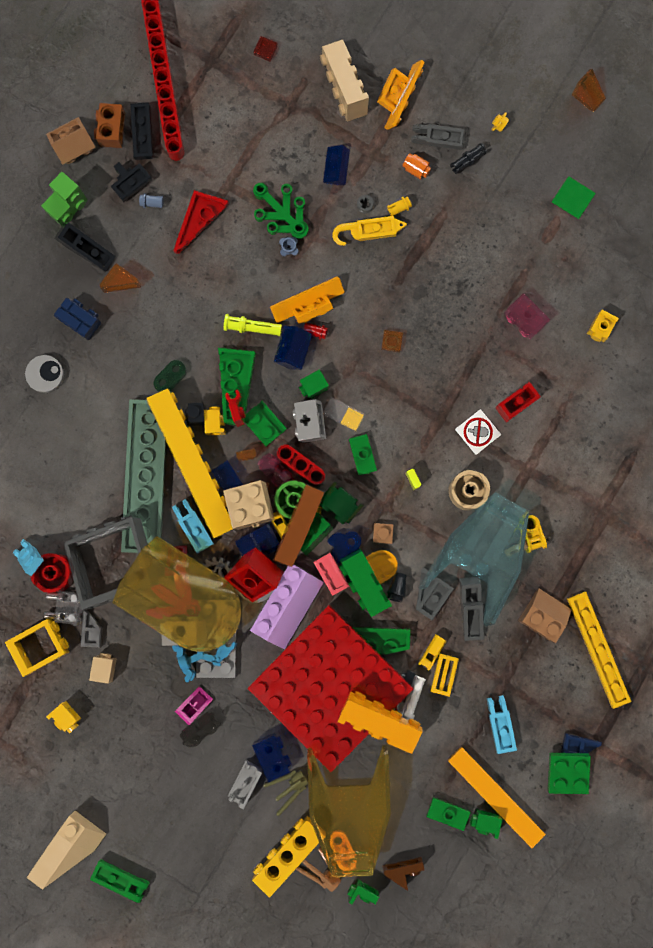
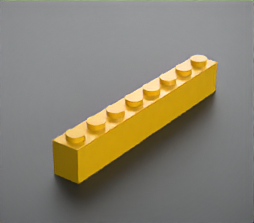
[147,389,233,539]

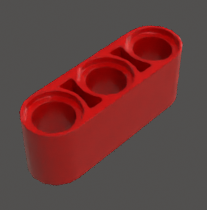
[277,445,325,486]

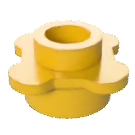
[491,112,509,132]

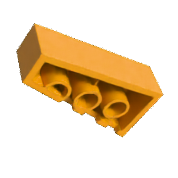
[338,691,423,754]

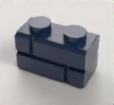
[54,298,101,340]

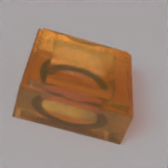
[381,330,403,352]
[236,449,257,461]

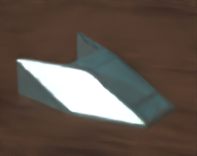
[418,492,529,626]

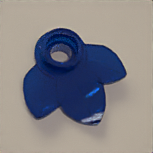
[327,531,361,563]

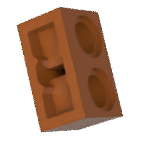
[94,103,125,148]

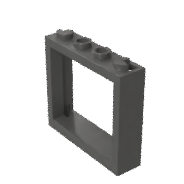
[63,515,159,610]

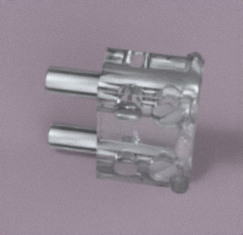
[44,591,83,626]

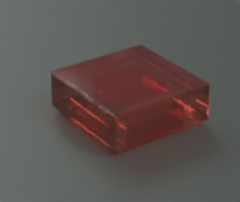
[253,36,278,62]

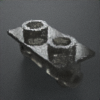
[180,711,222,748]

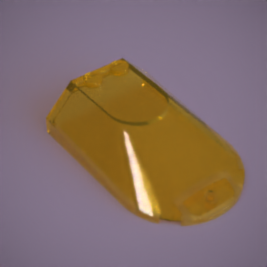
[112,536,241,652]

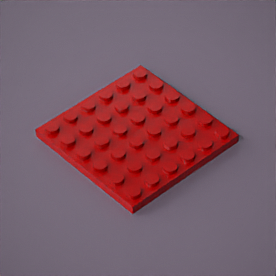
[247,605,413,772]

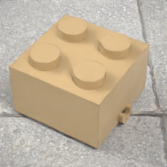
[223,480,275,530]

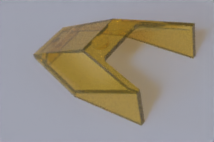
[307,745,391,877]

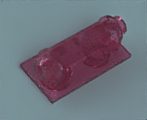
[257,453,295,488]

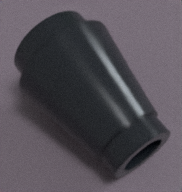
[387,572,407,603]

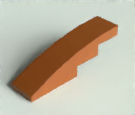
[274,485,324,567]

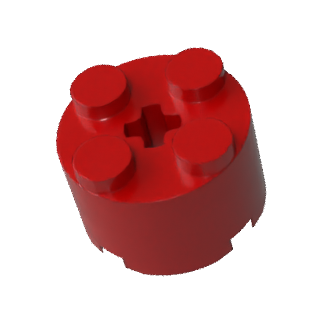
[30,553,74,593]

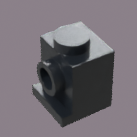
[185,403,206,426]

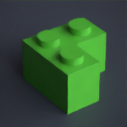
[41,172,87,226]

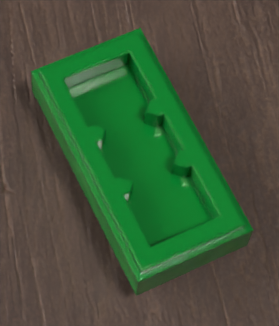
[349,434,377,476]
[426,797,470,831]

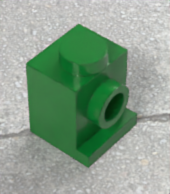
[470,809,502,839]

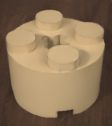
[449,470,490,510]

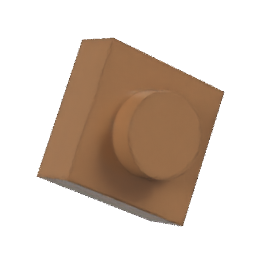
[373,523,393,544]

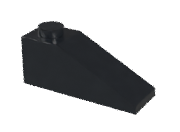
[54,222,116,272]

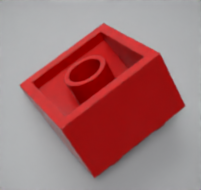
[224,547,284,603]

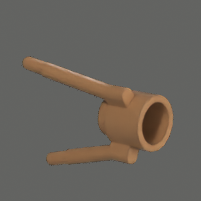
[296,848,341,892]

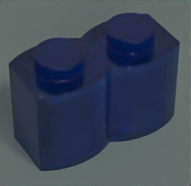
[235,524,280,556]

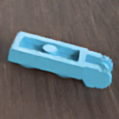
[172,499,214,554]
[13,539,44,576]
[487,695,517,754]

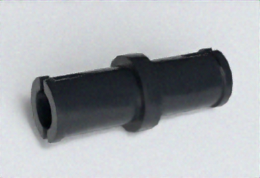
[450,143,487,174]

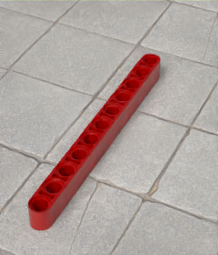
[141,0,184,161]

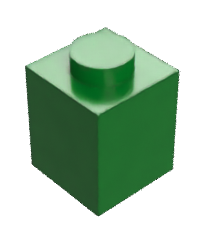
[298,369,329,400]

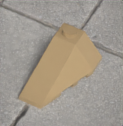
[27,811,106,889]

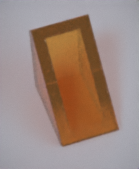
[572,69,606,112]
[100,263,141,293]

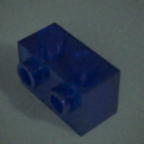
[273,326,312,370]
[252,733,292,783]

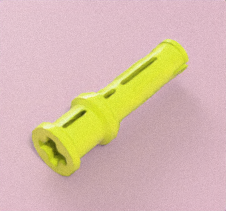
[224,314,282,336]

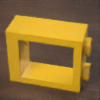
[5,619,69,677]

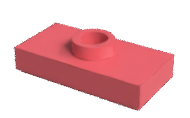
[313,552,349,596]

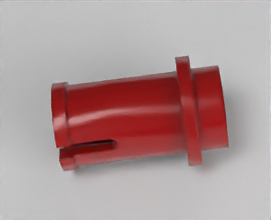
[303,322,328,340]

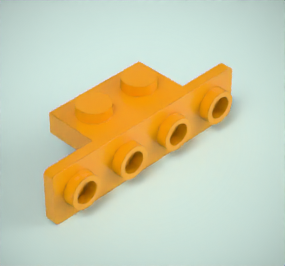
[377,60,425,130]
[270,276,344,324]

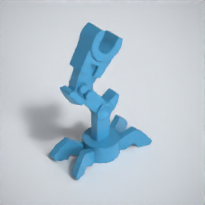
[172,636,237,682]

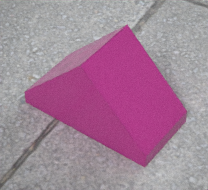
[175,686,213,725]

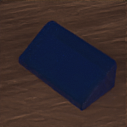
[323,145,350,185]

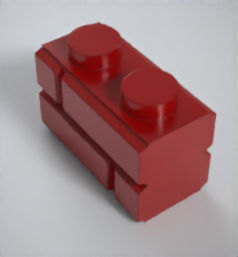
[495,382,541,423]

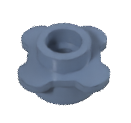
[279,237,299,256]

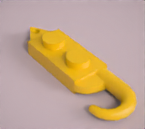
[332,216,407,246]

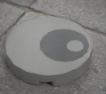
[25,355,64,393]

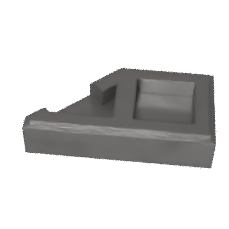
[81,610,103,648]

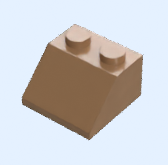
[46,117,95,165]
[518,588,572,643]

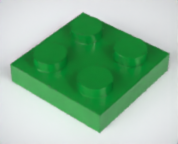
[548,753,591,794]

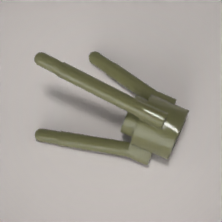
[263,770,309,816]

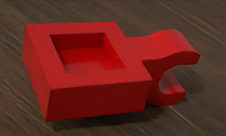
[225,390,246,427]

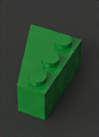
[339,549,392,617]

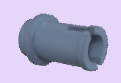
[139,193,163,209]

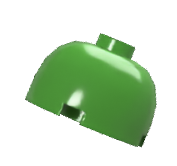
[274,481,305,519]

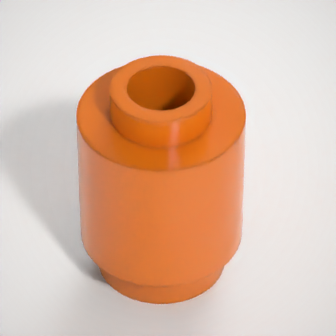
[402,153,431,180]

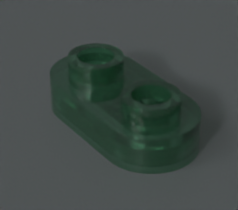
[153,360,187,392]

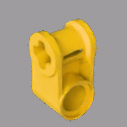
[519,515,547,553]

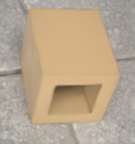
[89,653,117,684]

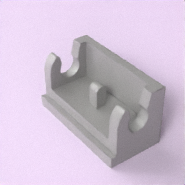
[228,760,263,810]

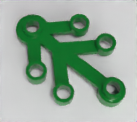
[253,183,308,239]

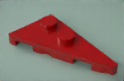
[173,190,229,254]

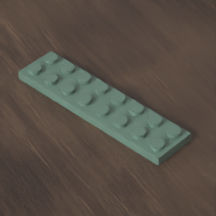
[121,400,167,554]

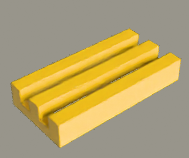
[430,653,459,697]

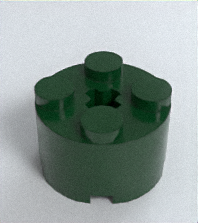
[319,481,364,524]

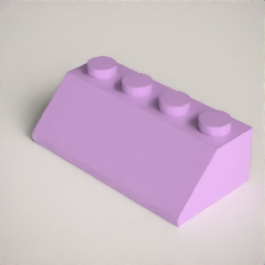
[250,564,324,649]

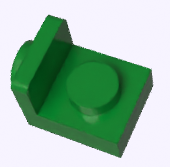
[347,879,379,905]

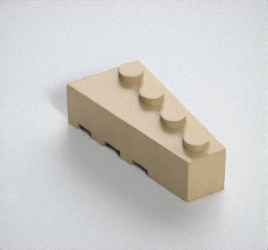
[320,40,369,122]

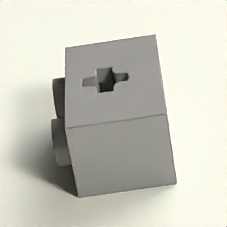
[293,399,326,442]

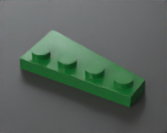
[218,348,256,426]
[353,627,410,655]

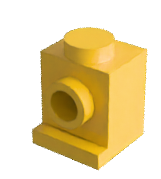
[587,310,619,342]
[204,407,226,436]
[46,701,81,734]

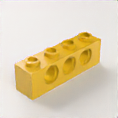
[252,816,325,898]

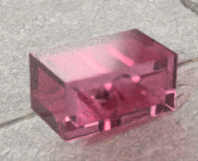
[504,293,550,339]

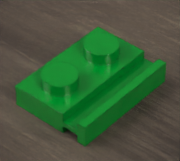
[245,401,287,447]

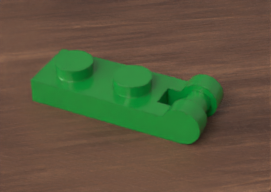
[90,859,150,903]

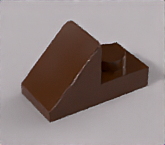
[383,857,425,891]

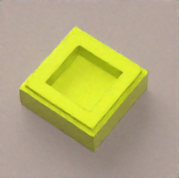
[405,469,422,490]

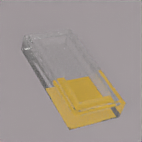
[323,397,365,431]

